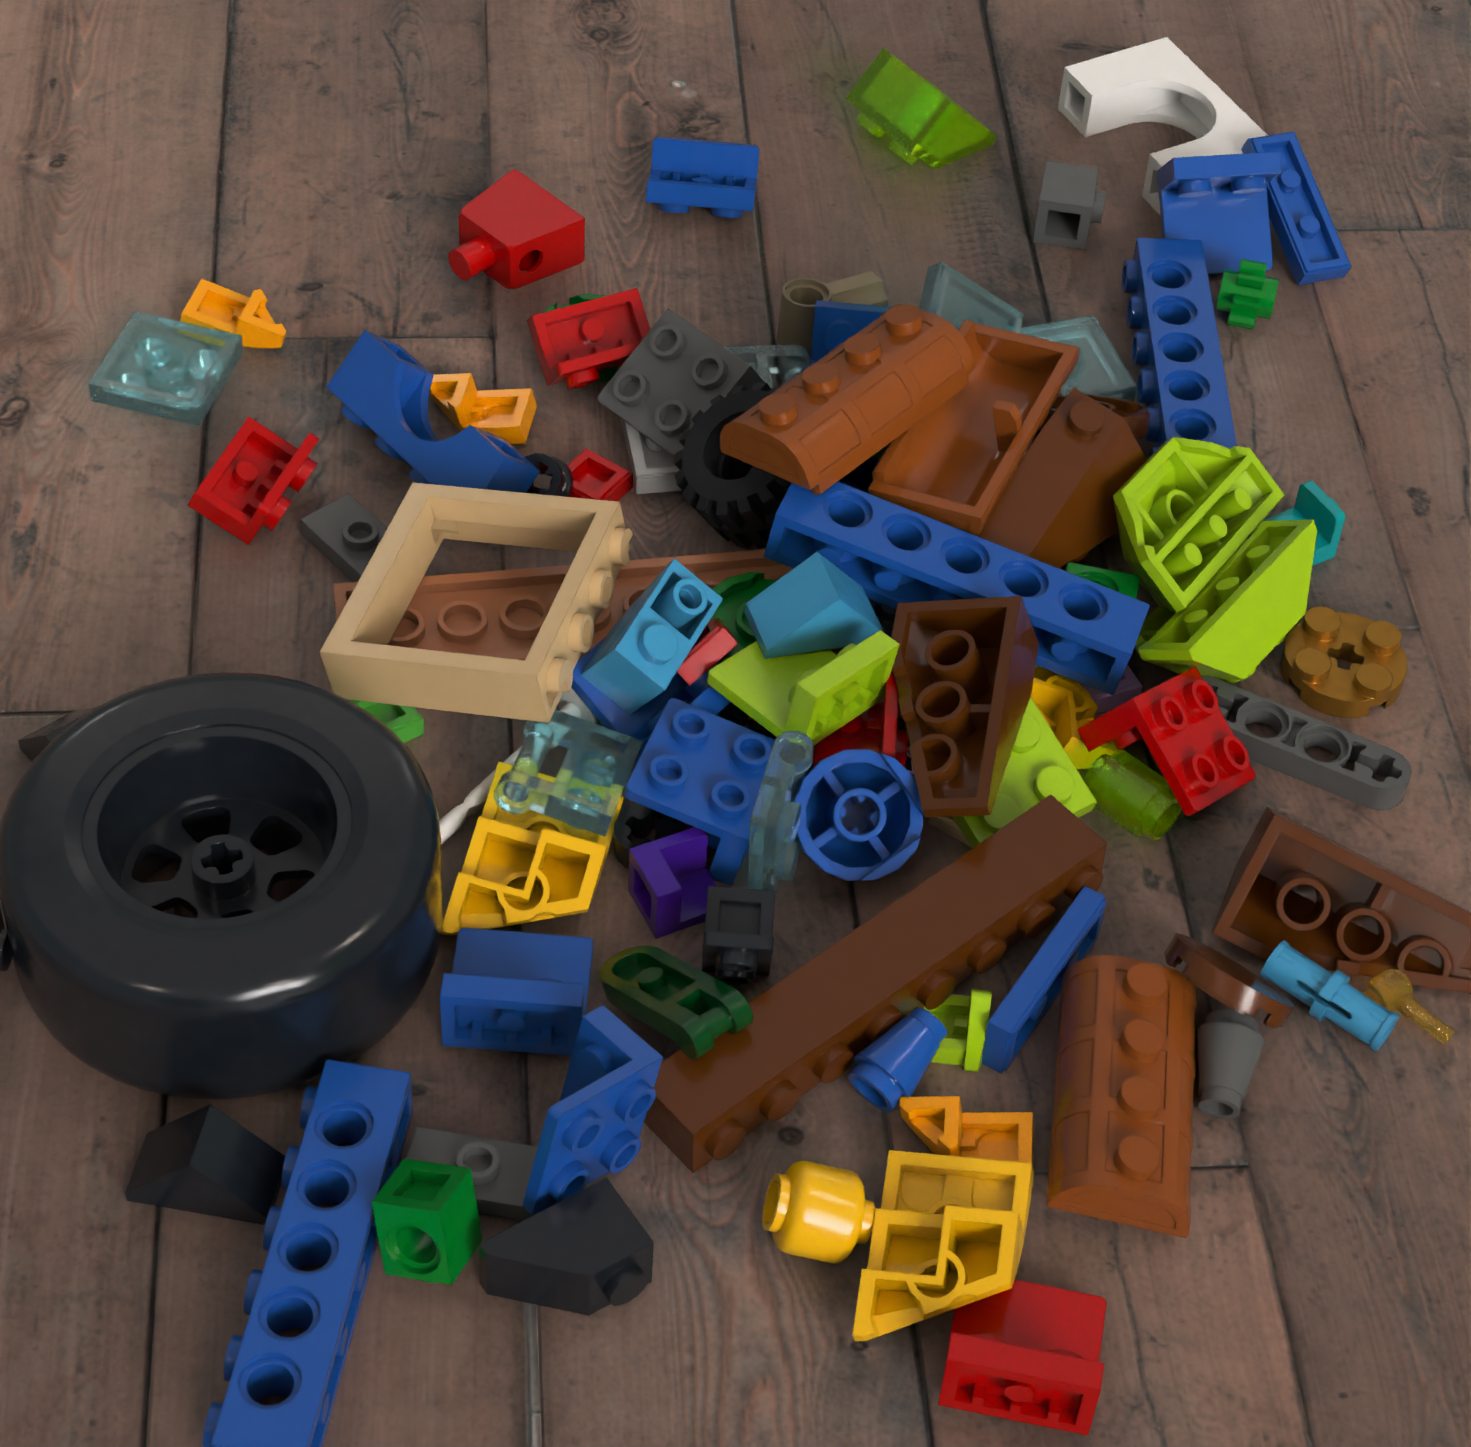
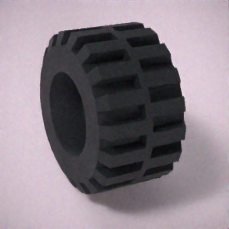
[674,383,792,549]

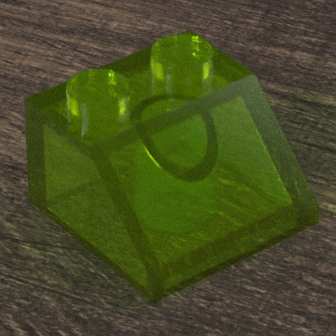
[845,48,998,170]

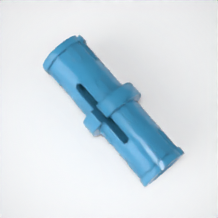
[1260,940,1400,1052]

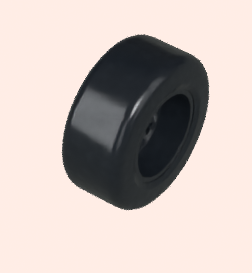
[0,672,444,1099]

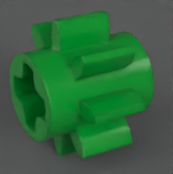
[1216,259,1279,330]

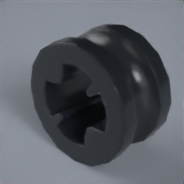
[525,453,573,497]

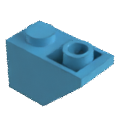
[581,559,723,715]

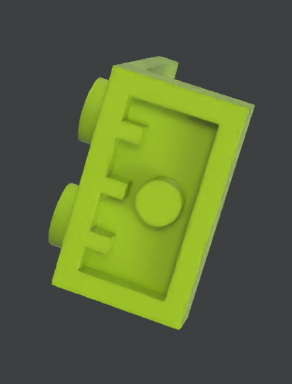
[707,630,900,755]

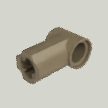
[777,271,888,353]

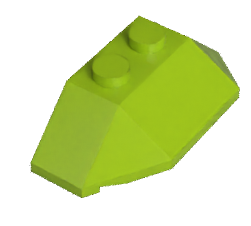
[1113,437,1284,613]
[1134,520,1317,683]

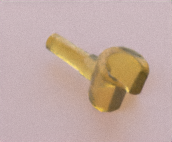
[1362,969,1455,1044]

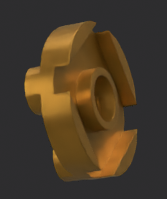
[1280,606,1408,718]

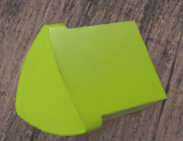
[906,989,992,1072]

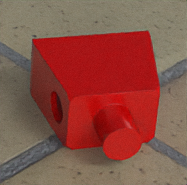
[448,169,585,290]

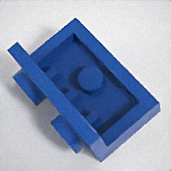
[646,136,760,218]

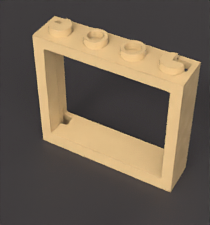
[320,483,633,723]

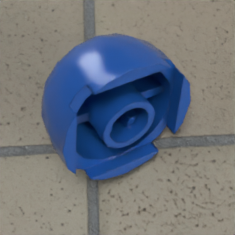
[792,749,924,881]

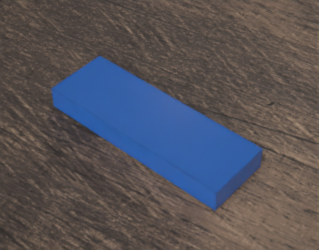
[1241,131,1352,285]
[982,886,1106,1074]

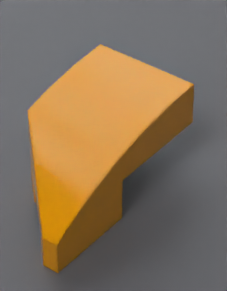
[178,278,286,349]
[429,373,537,444]
[899,1096,1035,1187]

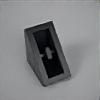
[125,1104,285,1225]

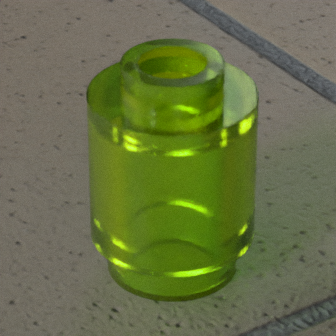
[1084,750,1182,841]

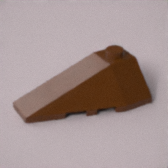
[978,388,1147,569]
[891,596,1039,817]
[1211,807,1471,994]

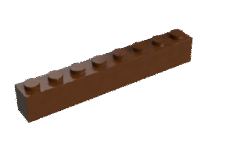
[644,795,1107,1173]

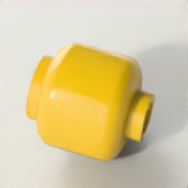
[762,1161,875,1264]

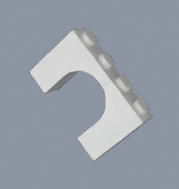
[1058,37,1268,215]

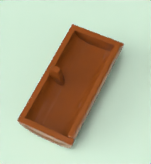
[720,304,975,496]
[868,320,1080,536]
[1046,954,1197,1238]

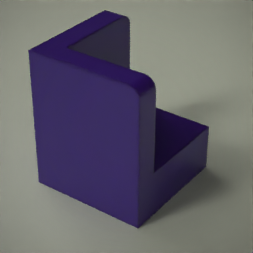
[628,827,717,939]

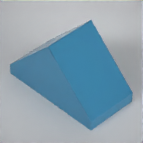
[744,552,885,659]

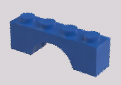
[326,330,540,493]

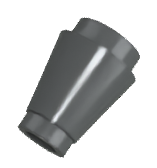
[1196,1010,1265,1119]

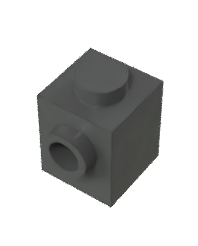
[1033,161,1106,250]

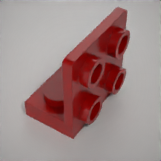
[1077,666,1256,816]
[938,1280,1107,1436]

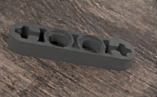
[1202,676,1412,810]

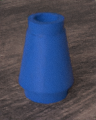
[848,1007,947,1112]

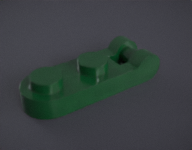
[599,945,754,1060]

